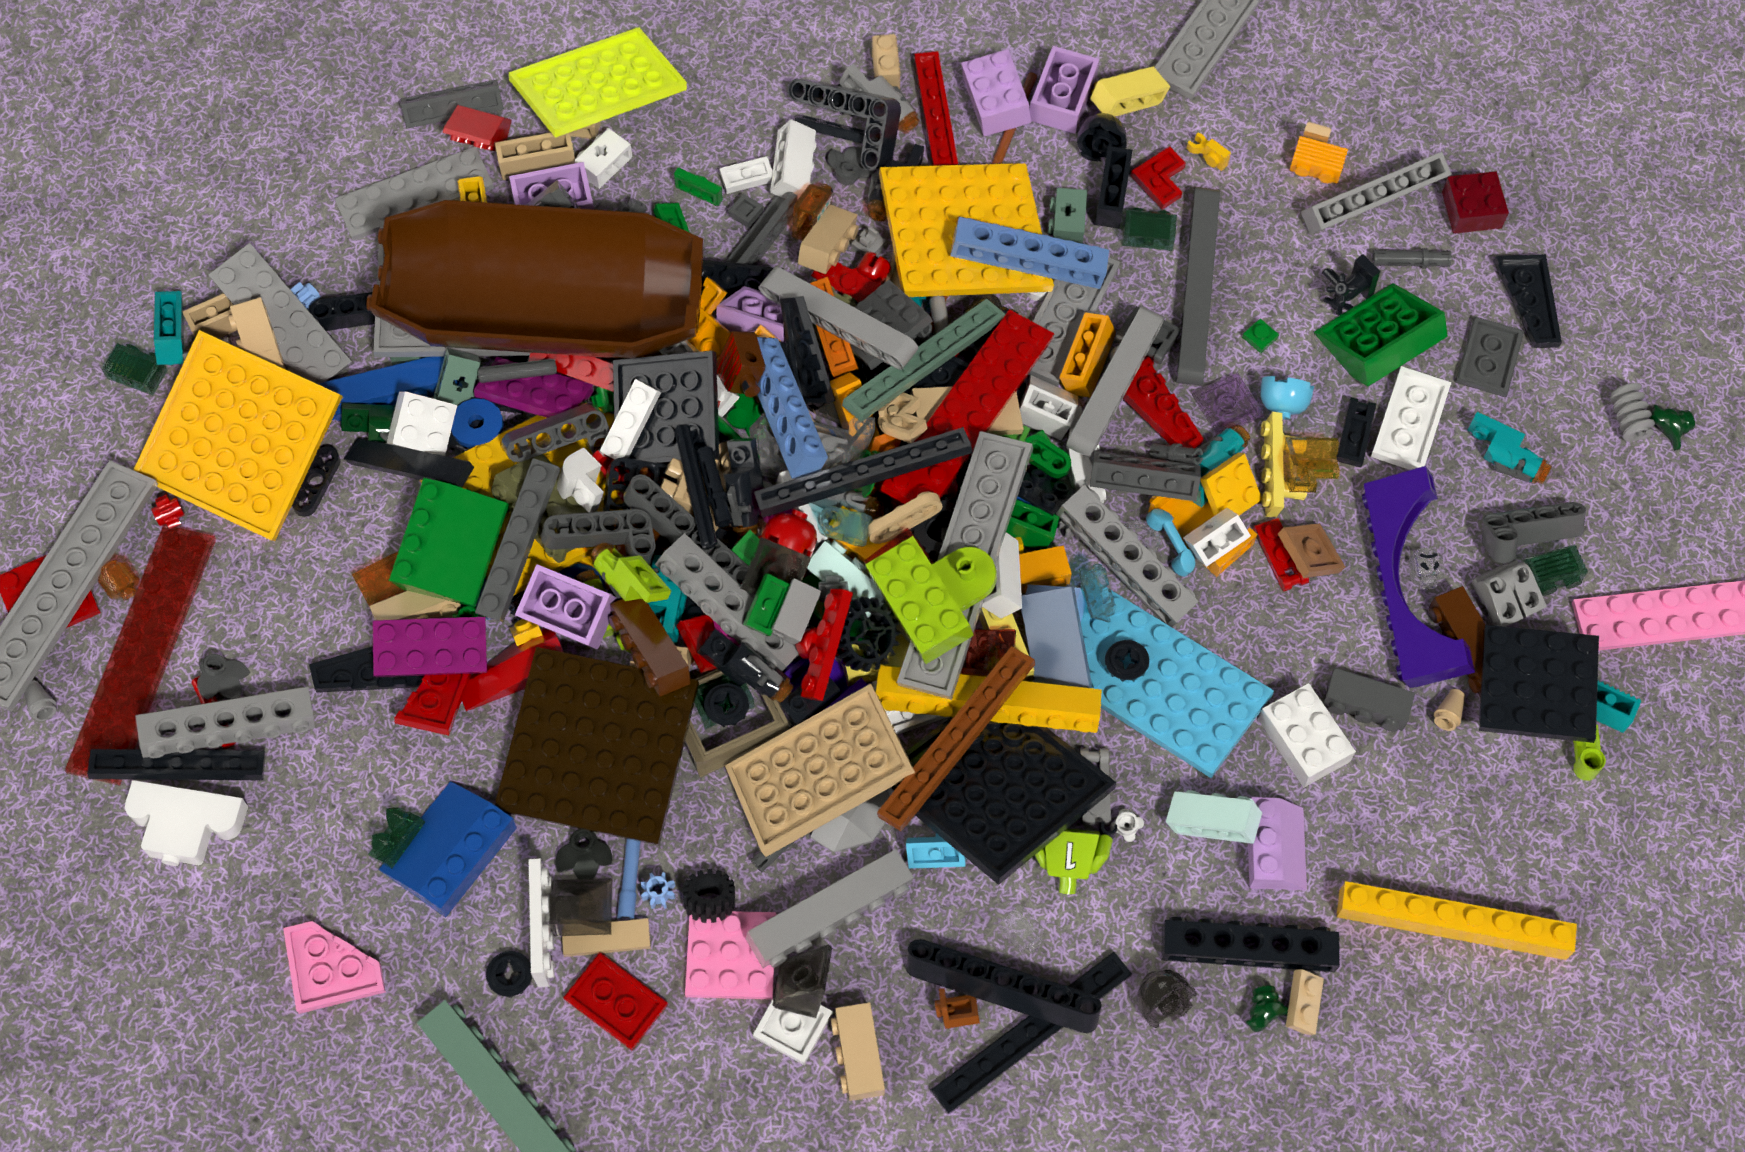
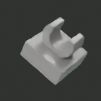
[851,227,887,256]

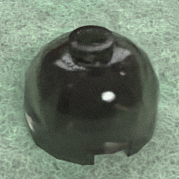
[1136,970,1197,1028]

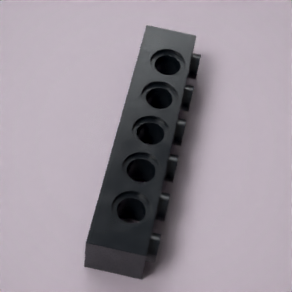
[1161,917,1340,973]

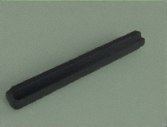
[674,424,718,549]

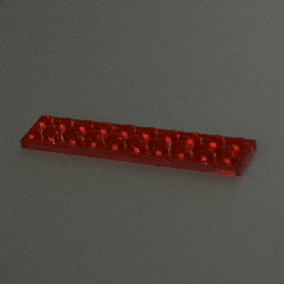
[65,525,216,786]

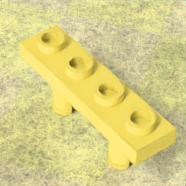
[1261,412,1308,517]

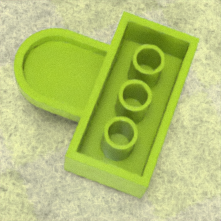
[865,536,997,664]

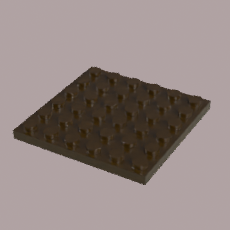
[495,647,699,846]

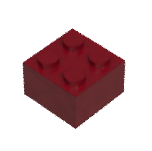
[1442,171,1509,234]

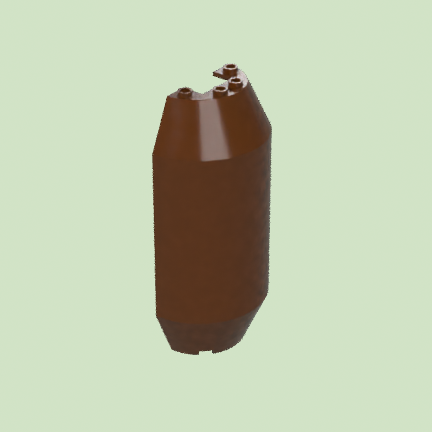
[367,200,703,359]

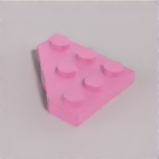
[283,921,386,1014]

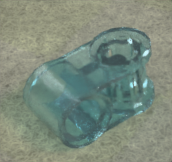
[818,506,873,546]

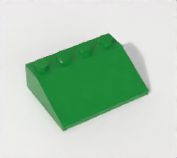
[1314,283,1448,387]
[389,478,509,607]

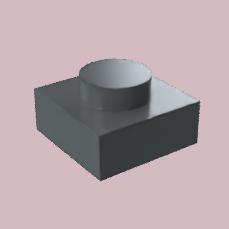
[728,193,764,228]

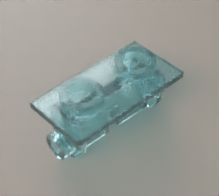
[1078,564,1116,622]

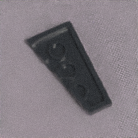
[1493,254,1562,348]
[702,260,784,299]
[780,296,835,403]

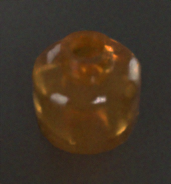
[98,559,140,601]

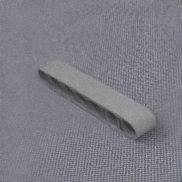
[759,266,918,370]
[1066,306,1165,458]

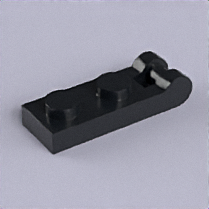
[1335,397,1376,468]

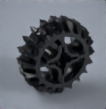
[835,596,902,672]

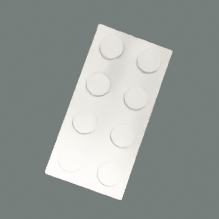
[1371,366,1451,470]
[529,858,555,987]

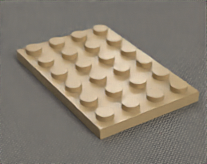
[725,684,915,857]

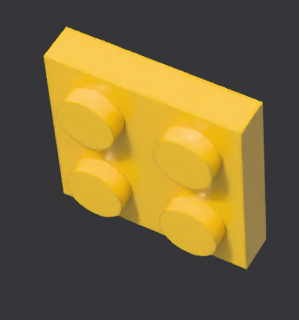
[1200,453,1262,516]

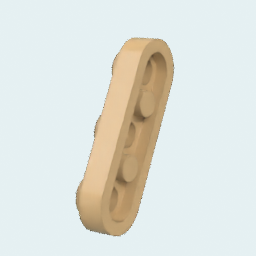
[867,491,942,544]

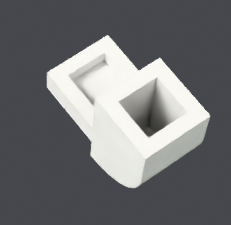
[557,448,604,513]

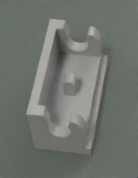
[771,578,821,645]

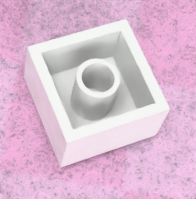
[387,391,457,456]

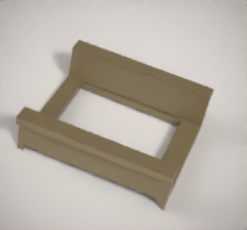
[685,669,789,778]

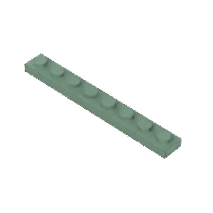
[842,299,1005,422]

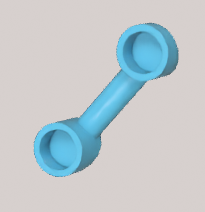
[1146,509,1196,577]

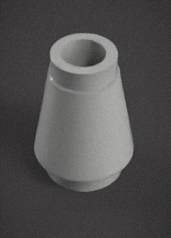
[24,680,56,721]

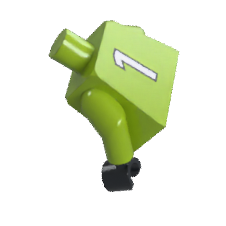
[1035,821,1118,894]

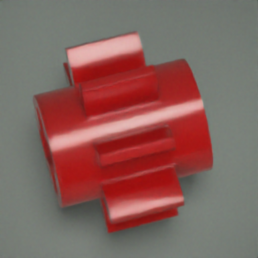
[151,494,185,530]

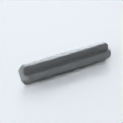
[478,359,557,383]

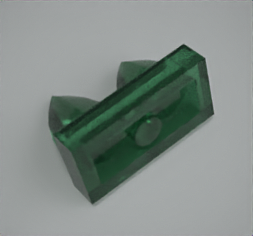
[368,807,425,869]

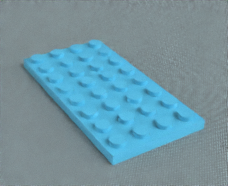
[1029,577,1274,778]

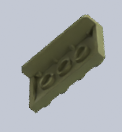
[491,454,598,563]

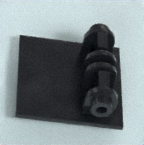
[1018,466,1077,516]

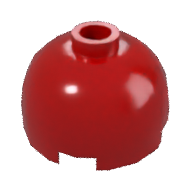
[761,509,817,558]

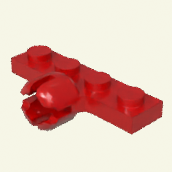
[811,251,891,303]
[796,589,853,701]

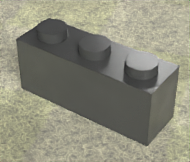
[1323,668,1415,732]

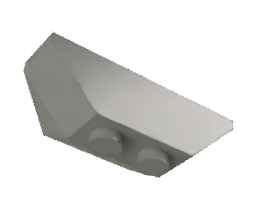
[810,791,890,853]

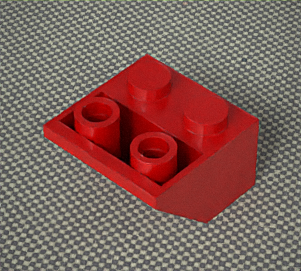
[442,105,512,151]

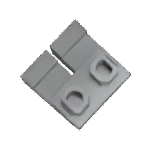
[1472,560,1547,627]

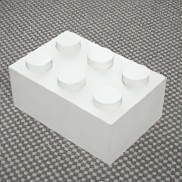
[1258,683,1356,788]

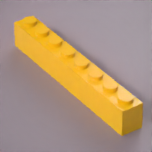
[876,665,1102,733]
[1336,881,1577,960]

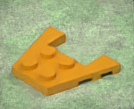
[688,277,781,360]

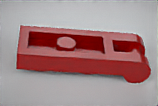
[1253,518,1309,592]

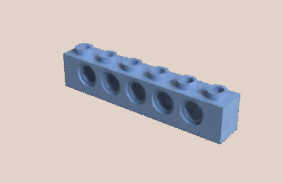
[950,217,1109,289]
[757,337,828,479]

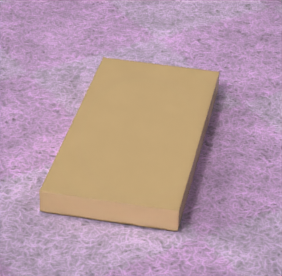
[911,387,1024,435]

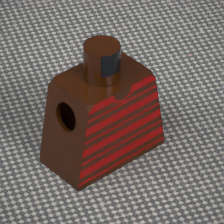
[717,331,765,397]

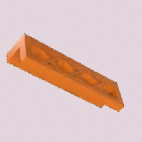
[810,277,858,379]

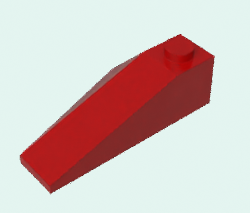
[462,627,563,711]

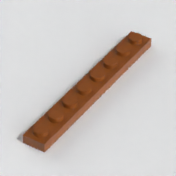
[877,646,1035,832]

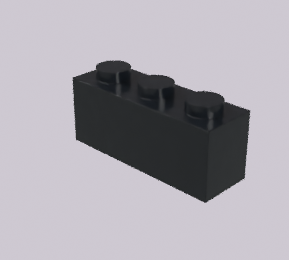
[1095,146,1133,229]

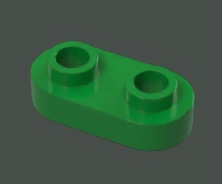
[1024,435,1071,478]

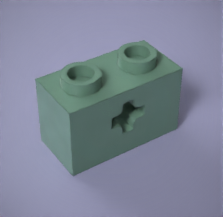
[1048,188,1087,244]
[433,348,483,407]

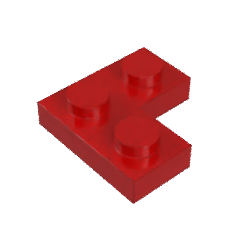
[1131,146,1186,210]

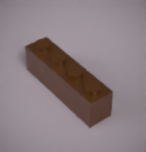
[1429,586,1485,696]
[609,599,690,697]

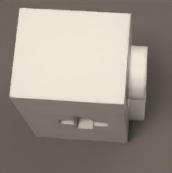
[575,128,633,189]
[1183,508,1251,567]

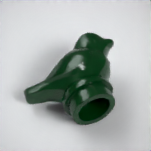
[1649,405,1695,451]
[1246,985,1288,1032]

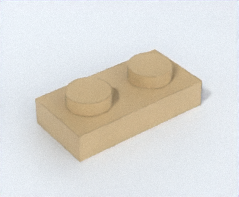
[1286,969,1324,1035]

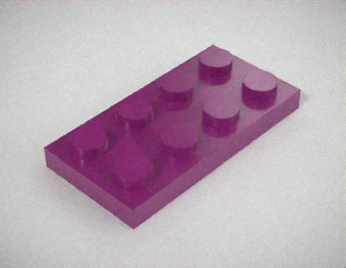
[474,357,593,425]
[373,617,487,677]

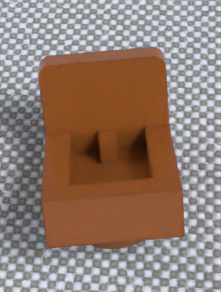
[935,988,980,1029]

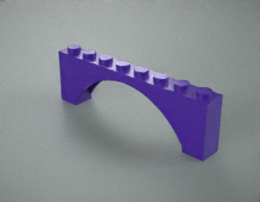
[1362,466,1475,688]

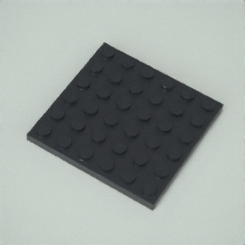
[885,717,1116,885]

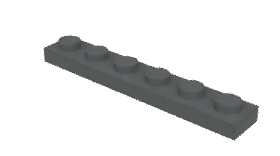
[475,458,561,622]

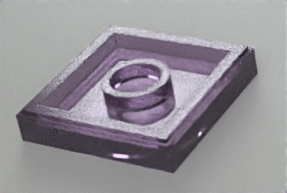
[1192,373,1264,435]

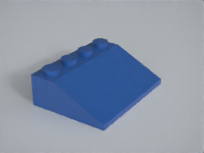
[379,781,517,918]

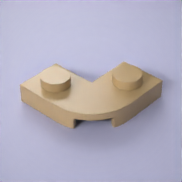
[878,392,927,443]

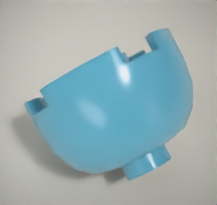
[1260,376,1314,420]

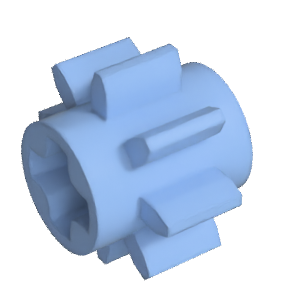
[290,282,321,311]
[641,872,676,909]

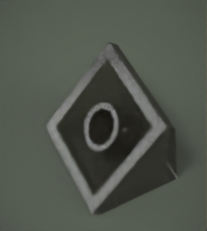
[772,944,832,1018]

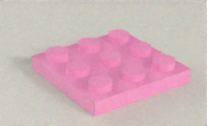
[685,911,776,999]

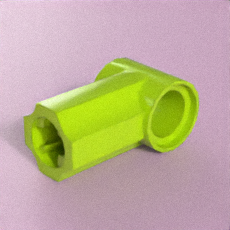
[1573,724,1606,781]

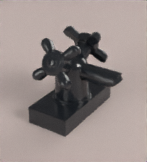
[1322,254,1380,316]

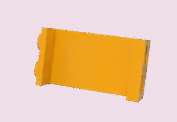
[1148,496,1257,577]

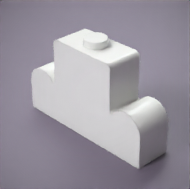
[125,780,248,866]

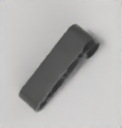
[501,403,610,462]
[1482,502,1586,563]
[541,509,655,564]

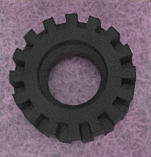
[683,869,735,923]

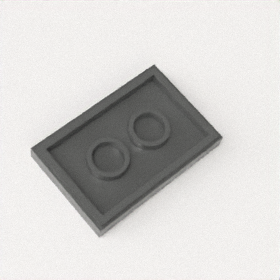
[1455,316,1524,398]

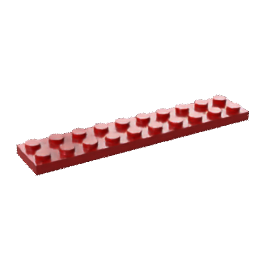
[880,309,1055,504]

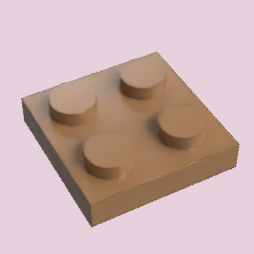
[1278,523,1346,578]

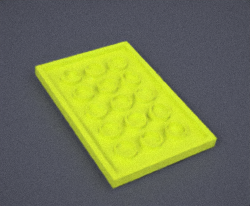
[509,27,687,138]

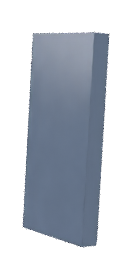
[1022,586,1093,689]

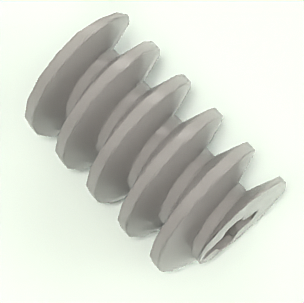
[1610,383,1655,442]

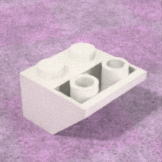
[1019,375,1078,440]

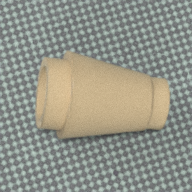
[1434,689,1466,731]

